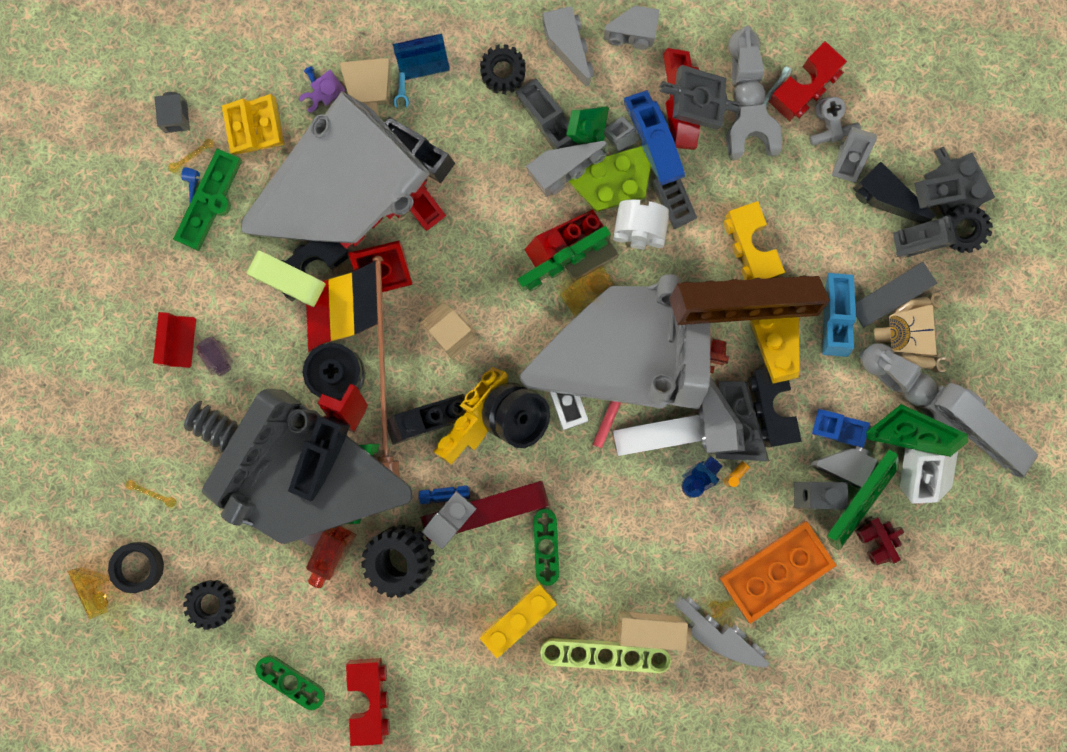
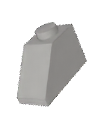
[810,446,877,488]

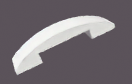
[613,415,705,456]

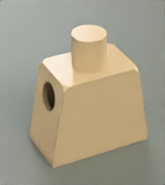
[340,58,392,116]

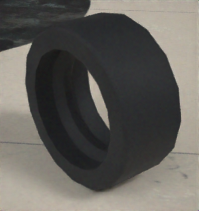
[108,542,164,594]

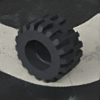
[361,525,435,598]

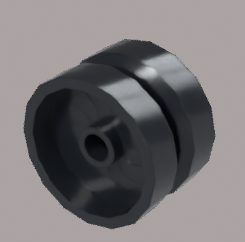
[302,343,366,401]
[482,382,550,448]

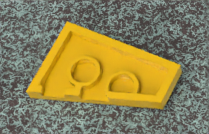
[749,317,800,384]

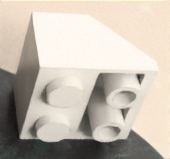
[900,448,958,504]

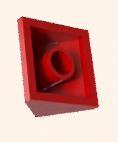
[349,240,413,292]

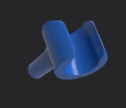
[181,167,200,203]

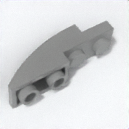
[673,595,770,668]

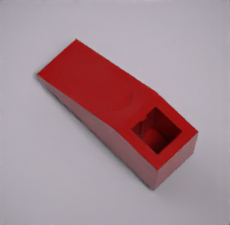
[524,210,604,268]

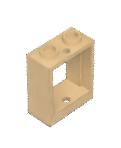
[616,611,692,651]

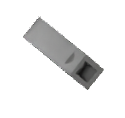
[542,6,594,86]
[526,141,607,197]
[700,377,745,454]

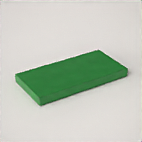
[827,449,899,551]

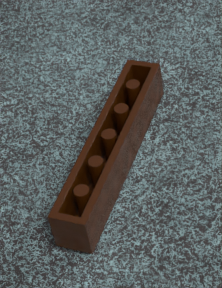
[669,275,830,325]

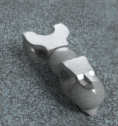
[726,26,782,160]
[859,343,986,430]

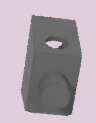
[794,482,848,509]

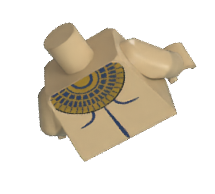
[874,293,947,372]

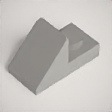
[832,127,877,183]
[422,491,477,549]

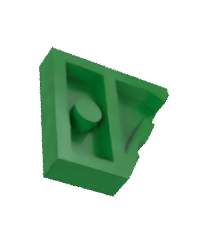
[566,106,609,145]

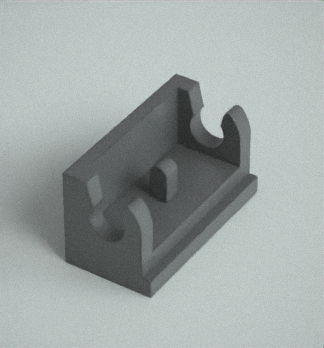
[893,216,957,258]

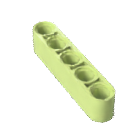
[540,638,671,673]

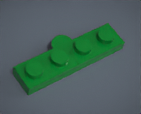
[173,148,242,251]
[517,225,611,292]

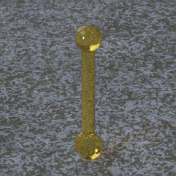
[168,138,214,173]
[125,480,176,508]

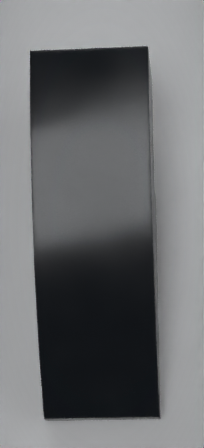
[385,117,455,183]
[288,416,350,501]

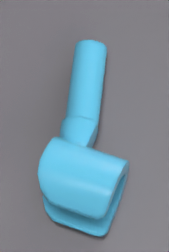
[394,73,410,108]

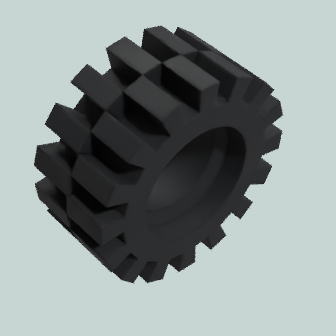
[480,44,526,94]
[942,203,993,253]
[183,580,236,630]

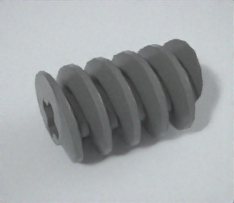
[184,400,237,452]

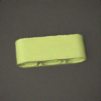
[246,250,326,307]

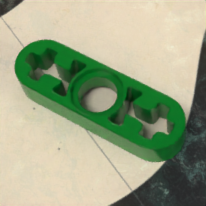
[533,509,559,586]
[255,655,325,710]

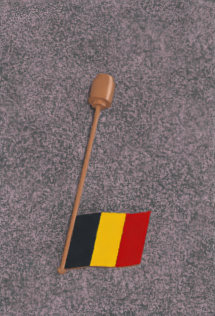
[306,256,400,477]

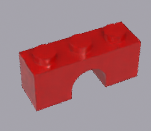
[768,41,847,122]
[346,658,390,747]

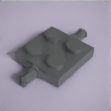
[659,65,741,130]
[924,146,995,228]

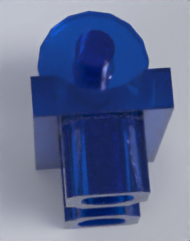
[681,456,723,498]

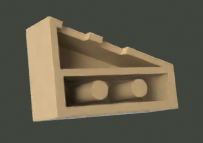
[420,303,475,360]

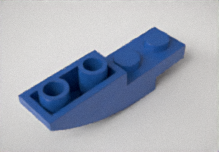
[624,90,685,185]

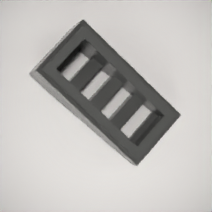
[652,179,697,229]

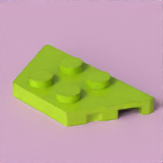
[568,146,651,213]

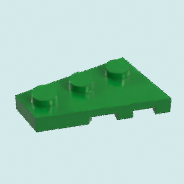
[866,404,968,457]

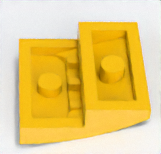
[222,94,284,155]

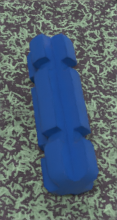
[419,485,470,504]

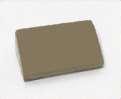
[565,240,619,282]

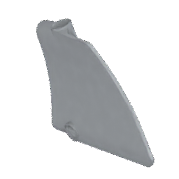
[242,91,430,243]
[520,274,710,409]

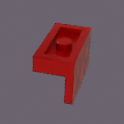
[153,312,196,368]
[317,384,368,432]

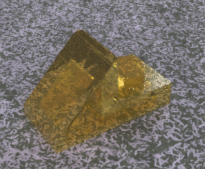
[560,266,616,316]
[67,567,111,620]

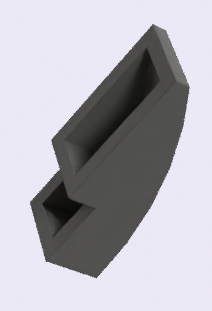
[516,79,579,150]
[855,262,937,328]

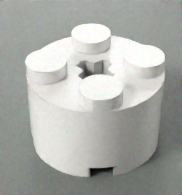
[613,200,669,250]

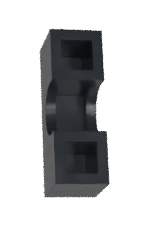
[281,241,350,302]
[748,368,802,448]

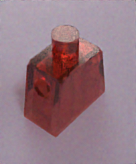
[306,526,357,588]

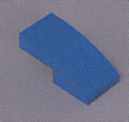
[812,409,870,448]

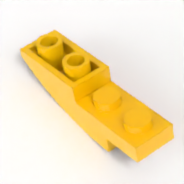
[433,367,508,465]

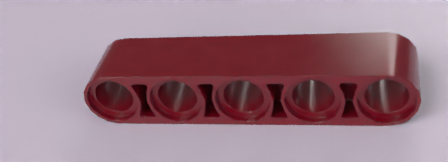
[420,481,550,541]

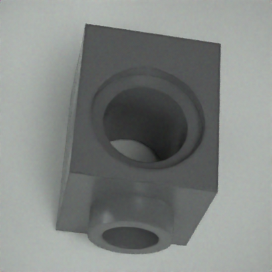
[154,92,190,133]

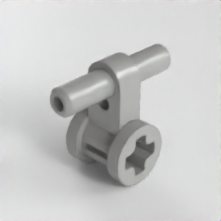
[810,97,861,146]

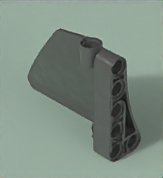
[202,389,412,544]

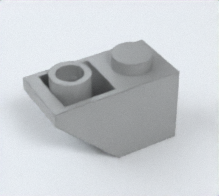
[603,6,660,50]

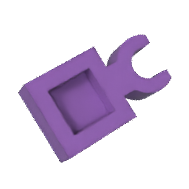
[299,70,346,113]

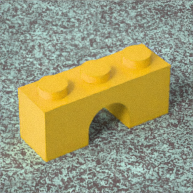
[723,201,785,280]
[479,582,557,659]

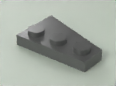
[716,381,769,461]

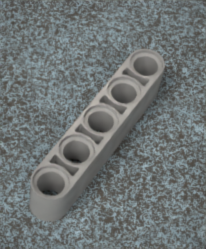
[934,383,1038,478]

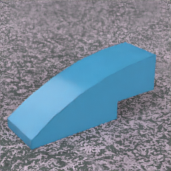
[822,273,856,357]

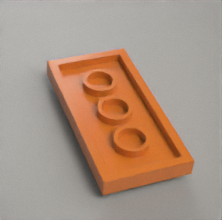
[719,521,837,624]

